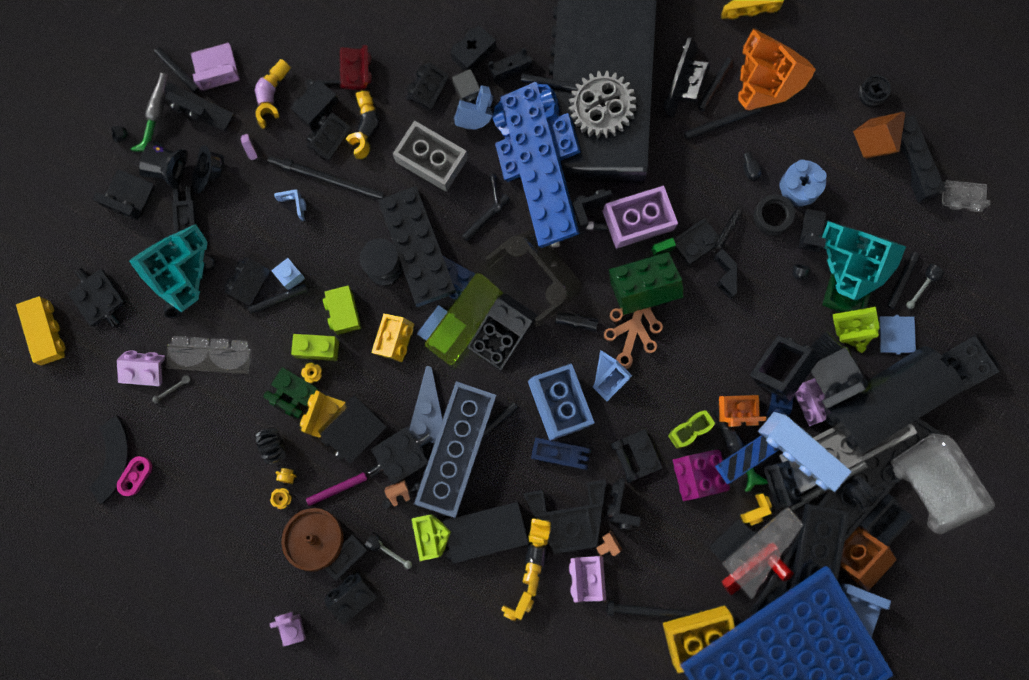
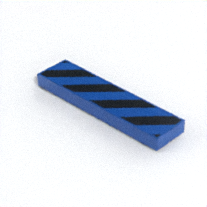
[715,435,779,484]

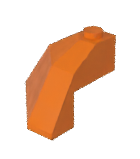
[738,29,816,110]

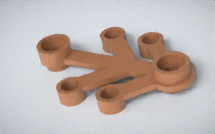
[604,307,663,370]

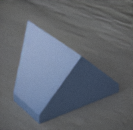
[593,350,632,401]

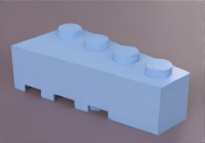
[757,412,851,492]

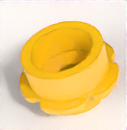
[301,363,322,383]
[275,468,296,484]
[270,488,291,509]

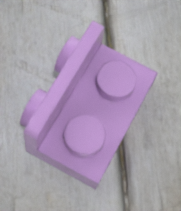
[795,378,826,426]

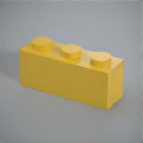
[16,296,65,365]

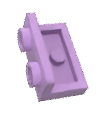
[117,351,165,386]
[569,556,606,602]

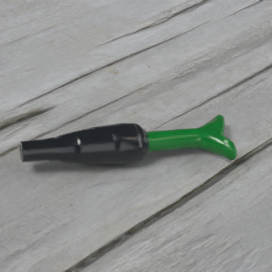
[713,408,768,492]

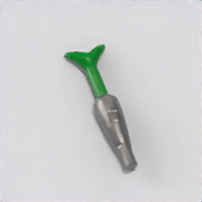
[131,73,168,152]

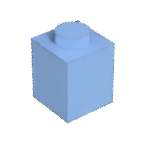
[272,258,305,291]

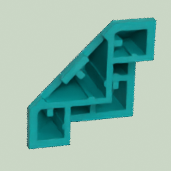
[822,221,906,300]
[129,224,207,312]

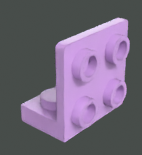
[191,43,240,91]

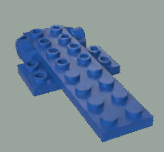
[492,81,581,248]

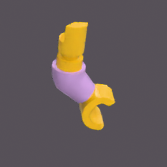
[255,59,291,129]

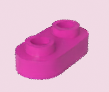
[117,456,152,496]

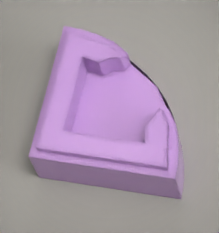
[241,134,258,160]

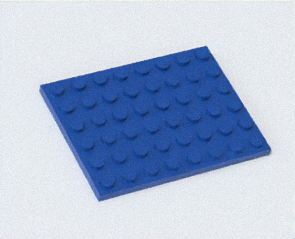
[680,566,893,680]

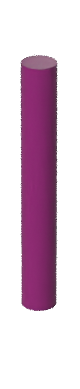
[306,472,368,506]

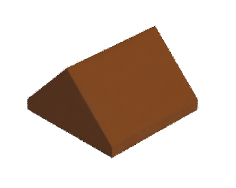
[853,112,905,158]

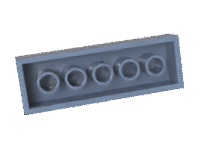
[414,382,496,518]

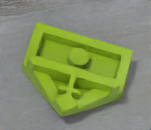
[833,307,880,353]
[412,514,451,561]

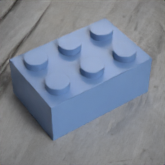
[528,364,594,441]

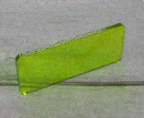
[425,273,503,365]

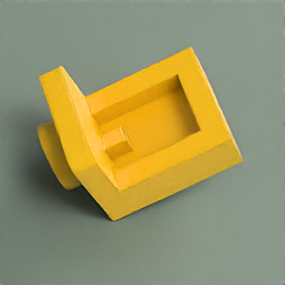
[741,493,772,525]
[502,591,534,621]

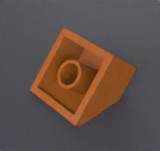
[840,527,897,591]

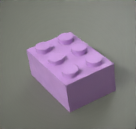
[602,186,678,249]

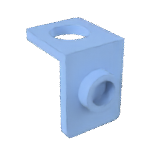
[274,189,306,221]

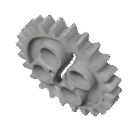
[569,71,636,139]

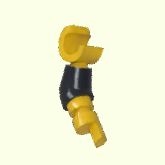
[346,91,380,159]
[523,519,551,596]

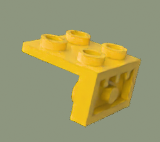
[300,391,346,438]

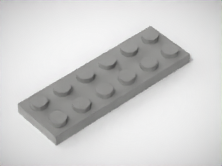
[779,424,917,494]

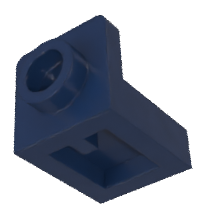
[767,393,794,418]

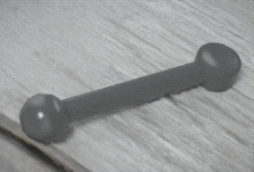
[152,376,191,404]

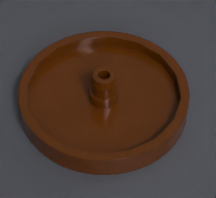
[281,508,344,572]

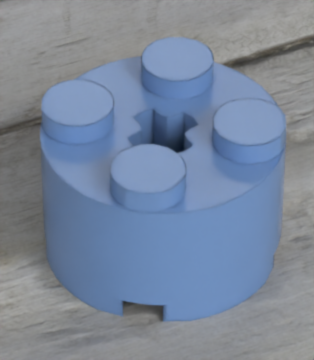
[779,160,827,207]

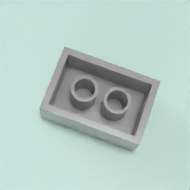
[393,120,468,192]

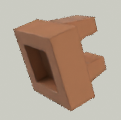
[384,479,410,506]
[597,531,622,556]

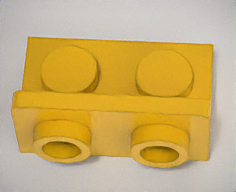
[371,314,414,362]

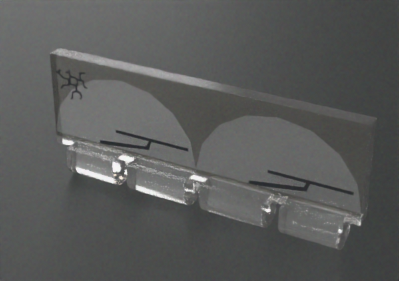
[166,336,251,374]

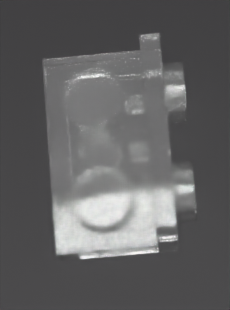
[942,180,990,212]

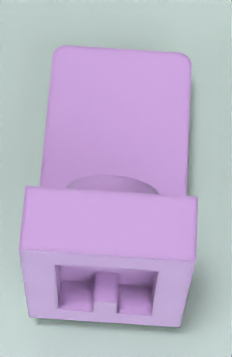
[270,612,306,646]

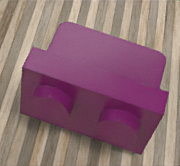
[673,449,730,501]

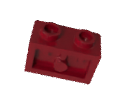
[340,45,371,90]

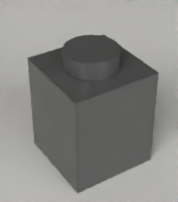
[452,69,480,103]

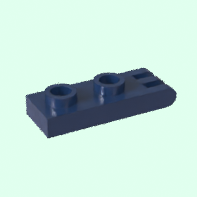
[531,438,591,470]

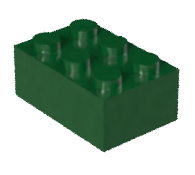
[609,252,684,315]

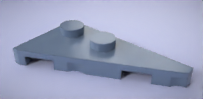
[409,366,443,444]

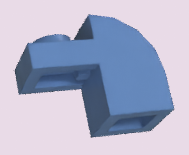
[454,85,493,129]

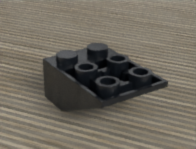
[467,293,539,371]

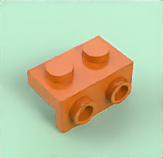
[719,395,766,426]

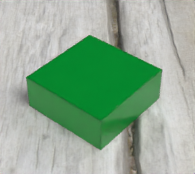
[652,238,676,256]

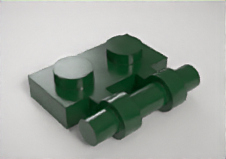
[263,367,318,419]

